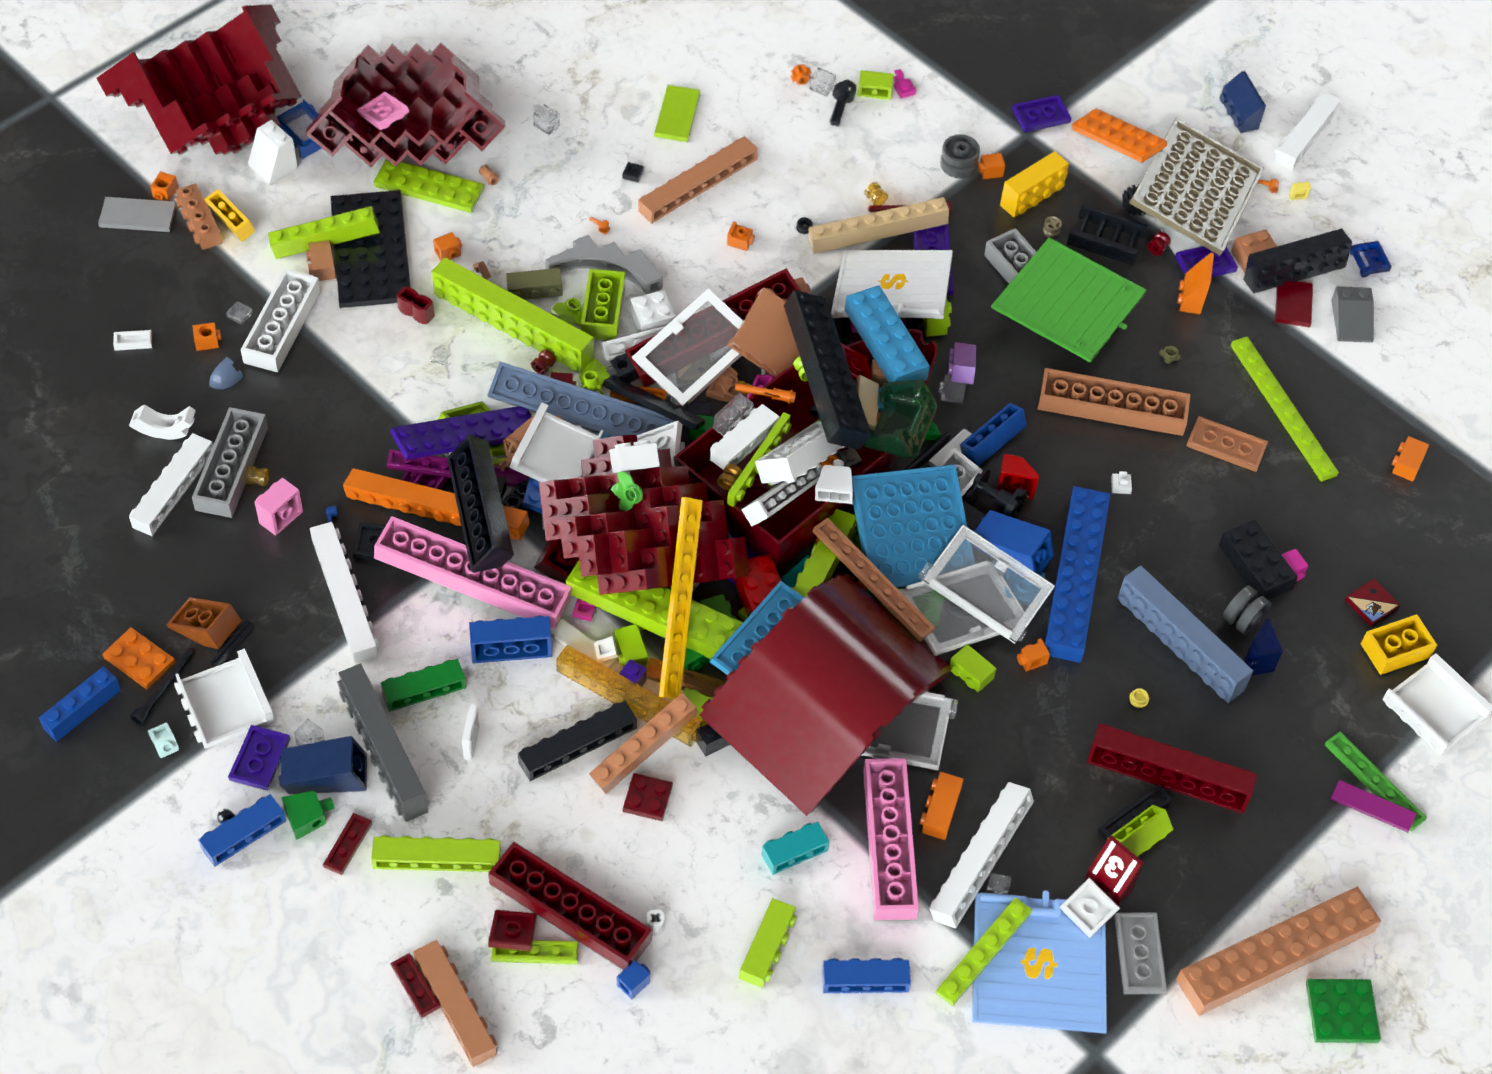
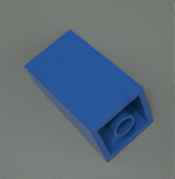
[972,510,1054,576]

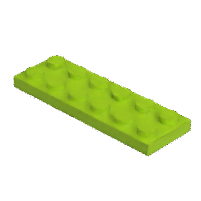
[373,159,484,213]

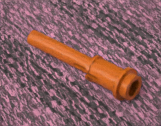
[735,383,796,404]

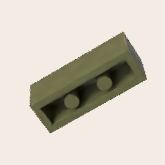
[506,268,563,300]

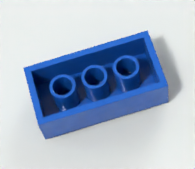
[469,616,552,664]

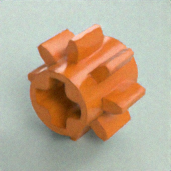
[791,64,812,85]

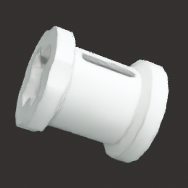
[646,909,665,935]

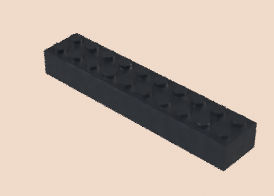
[784,290,872,450]

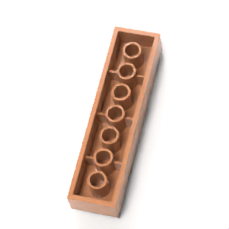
[1037,368,1191,436]

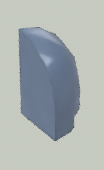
[209,357,243,389]

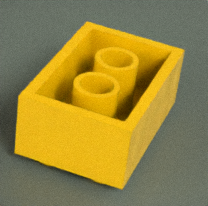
[1361,614,1437,675]

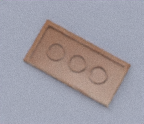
[1186,416,1268,472]

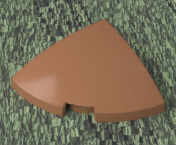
[706,366,743,402]

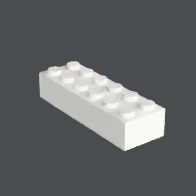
[241,269,320,372]
[755,421,845,485]

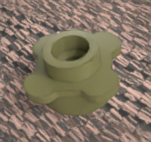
[1159,346,1181,364]

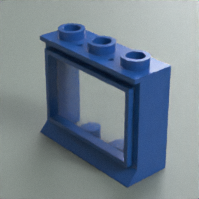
[276,100,322,159]

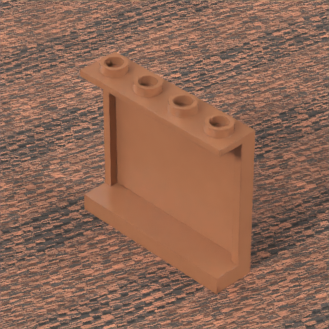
[727,287,800,377]

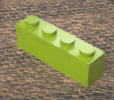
[739,898,798,988]

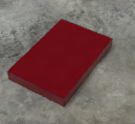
[1275,281,1313,328]

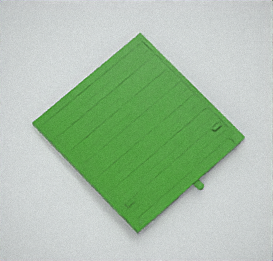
[991,238,1146,362]

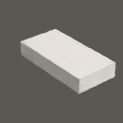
[113,330,152,350]

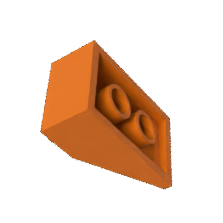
[1177,253,1214,314]

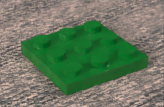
[1306,979,1381,1043]

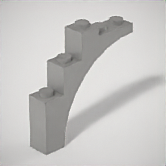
[546,235,663,294]

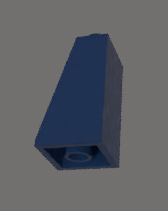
[279,736,367,794]

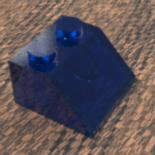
[1245,618,1283,676]

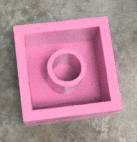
[255,478,303,536]

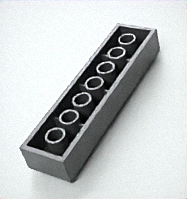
[337,663,428,822]

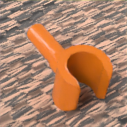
[1258,179,1279,193]
[589,217,610,234]

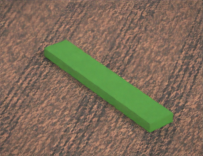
[1325,732,1427,832]

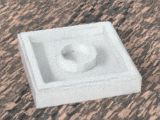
[462,704,480,760]
[1060,878,1120,938]

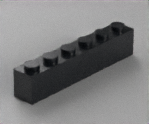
[518,701,637,781]

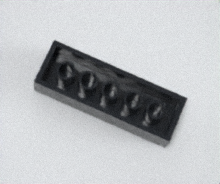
[1243,228,1353,294]

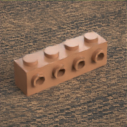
[175,183,223,250]

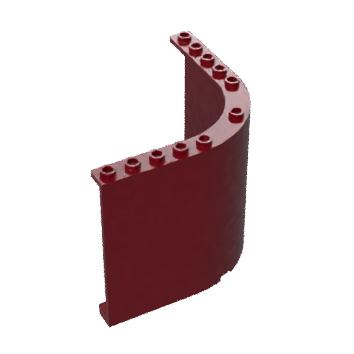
[699,573,952,816]

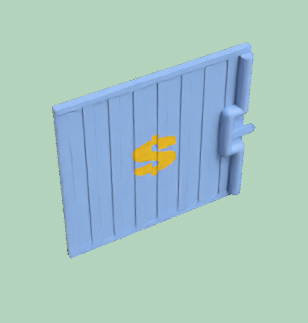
[972,891,1107,1034]

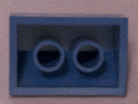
[1220,71,1266,133]

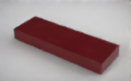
[323,813,372,875]
[390,953,440,1018]

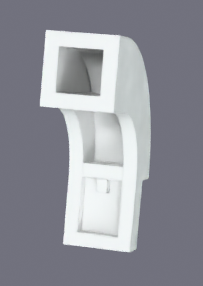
[129,404,196,440]

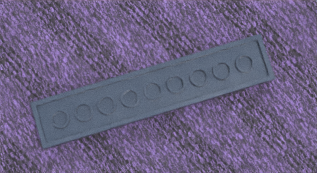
[487,361,675,437]

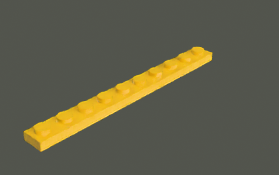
[659,497,703,699]

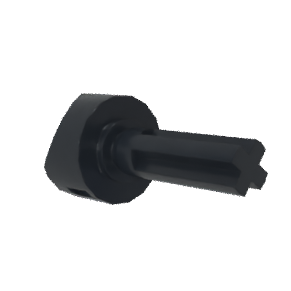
[830,79,857,126]

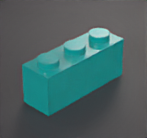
[761,821,829,875]

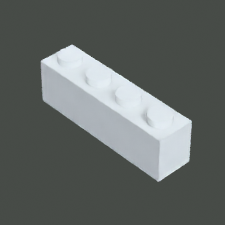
[710,404,780,470]

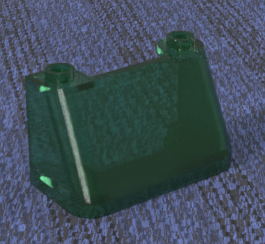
[864,379,937,458]

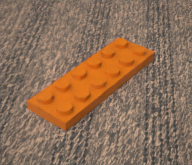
[1071,108,1167,163]

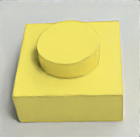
[1289,182,1311,200]

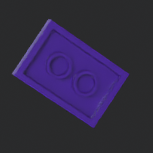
[1012,95,1071,133]
[1175,246,1238,278]
[228,725,291,791]

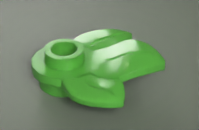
[611,471,643,511]

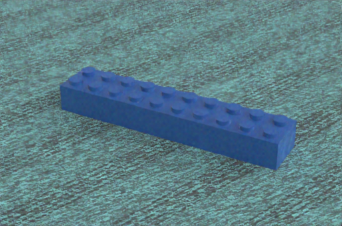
[1044,486,1111,663]

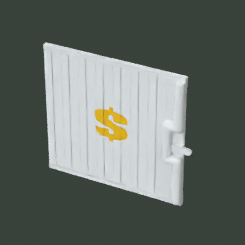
[831,250,953,319]

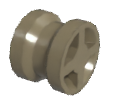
[1043,216,1062,238]

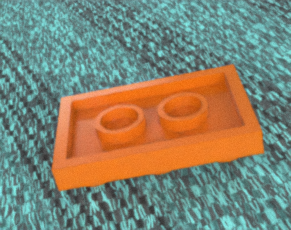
[102,627,176,690]

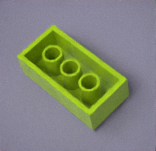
[581,269,625,340]

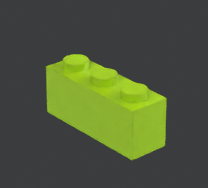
[1108,805,1173,857]

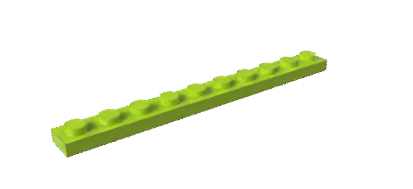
[1230,336,1339,482]

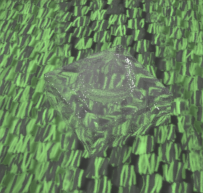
[226,301,253,325]
[987,873,1011,894]

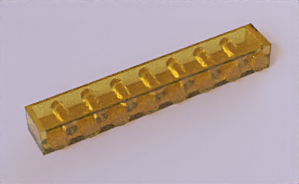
[556,645,702,747]

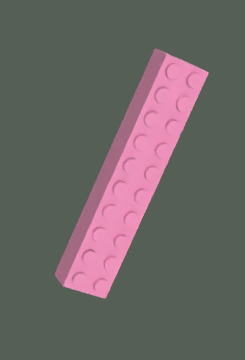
[374,516,572,630]

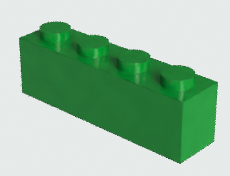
[380,659,466,712]

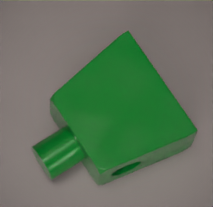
[281,791,335,840]

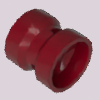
[1147,231,1171,256]
[531,349,556,375]

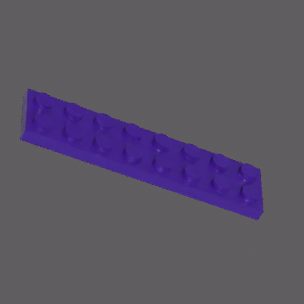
[390,407,532,460]

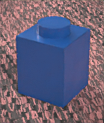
[617,960,650,1000]

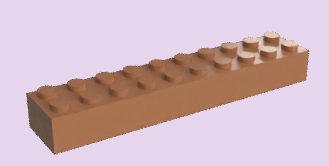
[1176,886,1381,1016]

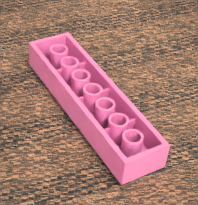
[863,759,919,920]

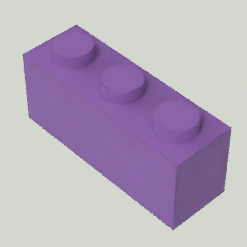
[948,342,976,384]

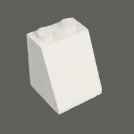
[248,120,298,185]

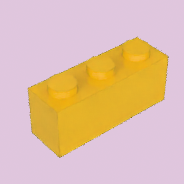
[204,189,256,242]

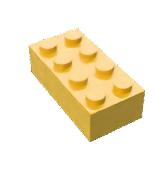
[1000,151,1069,218]

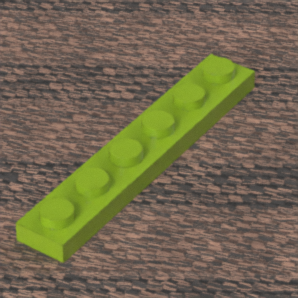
[727,412,791,507]
[936,897,1032,1006]

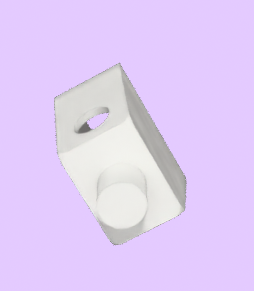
[815,459,853,504]

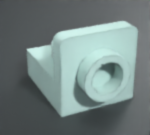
[148,722,179,758]

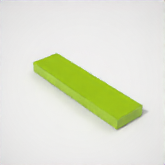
[491,940,578,964]

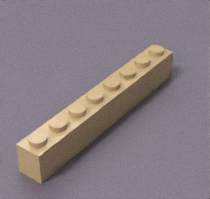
[808,197,949,254]

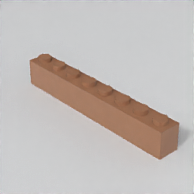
[638,136,758,224]

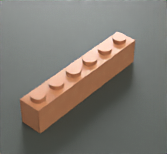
[589,693,699,794]
[413,940,498,1067]

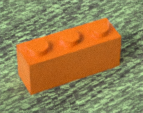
[920,772,964,840]

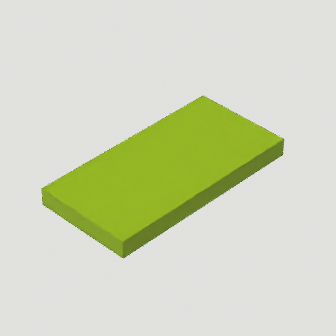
[654,85,700,142]

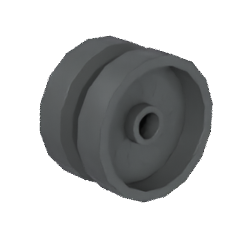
[940,134,980,178]
[1222,585,1272,635]

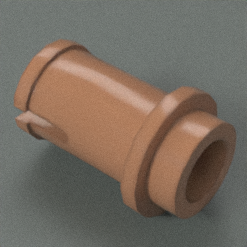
[479,165,499,185]

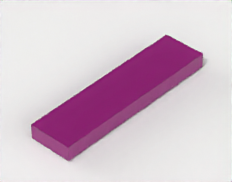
[1331,780,1417,833]

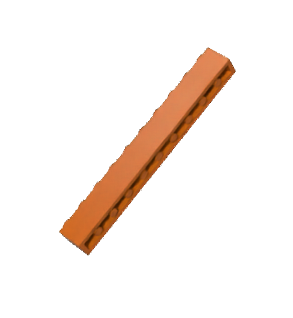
[343,468,530,541]

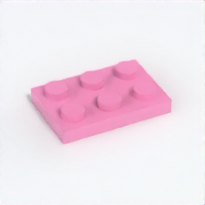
[357,92,410,130]

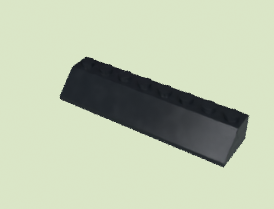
[447,434,514,573]

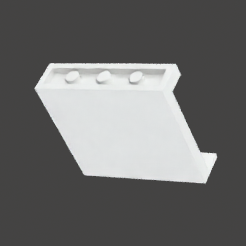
[509,402,603,482]
[174,649,275,749]
[1383,653,1492,755]

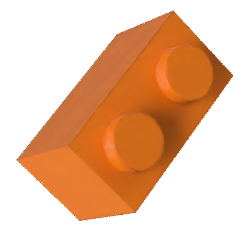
[1392,436,1429,481]

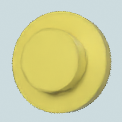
[1129,688,1149,708]

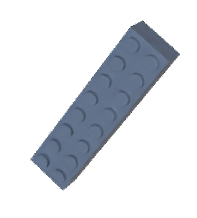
[1118,565,1253,703]

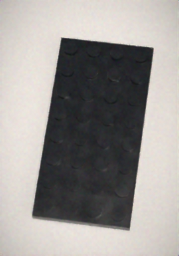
[330,190,411,308]

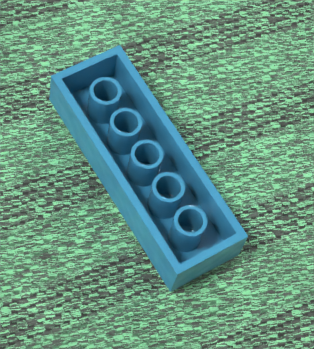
[845,285,930,391]

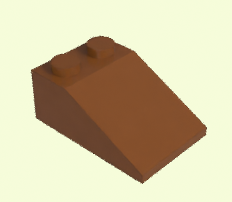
[166,597,242,649]

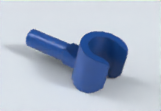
[326,506,338,523]

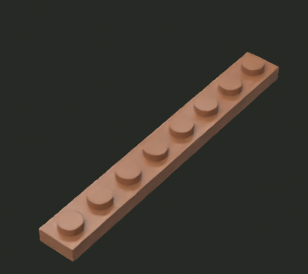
[812,518,936,641]

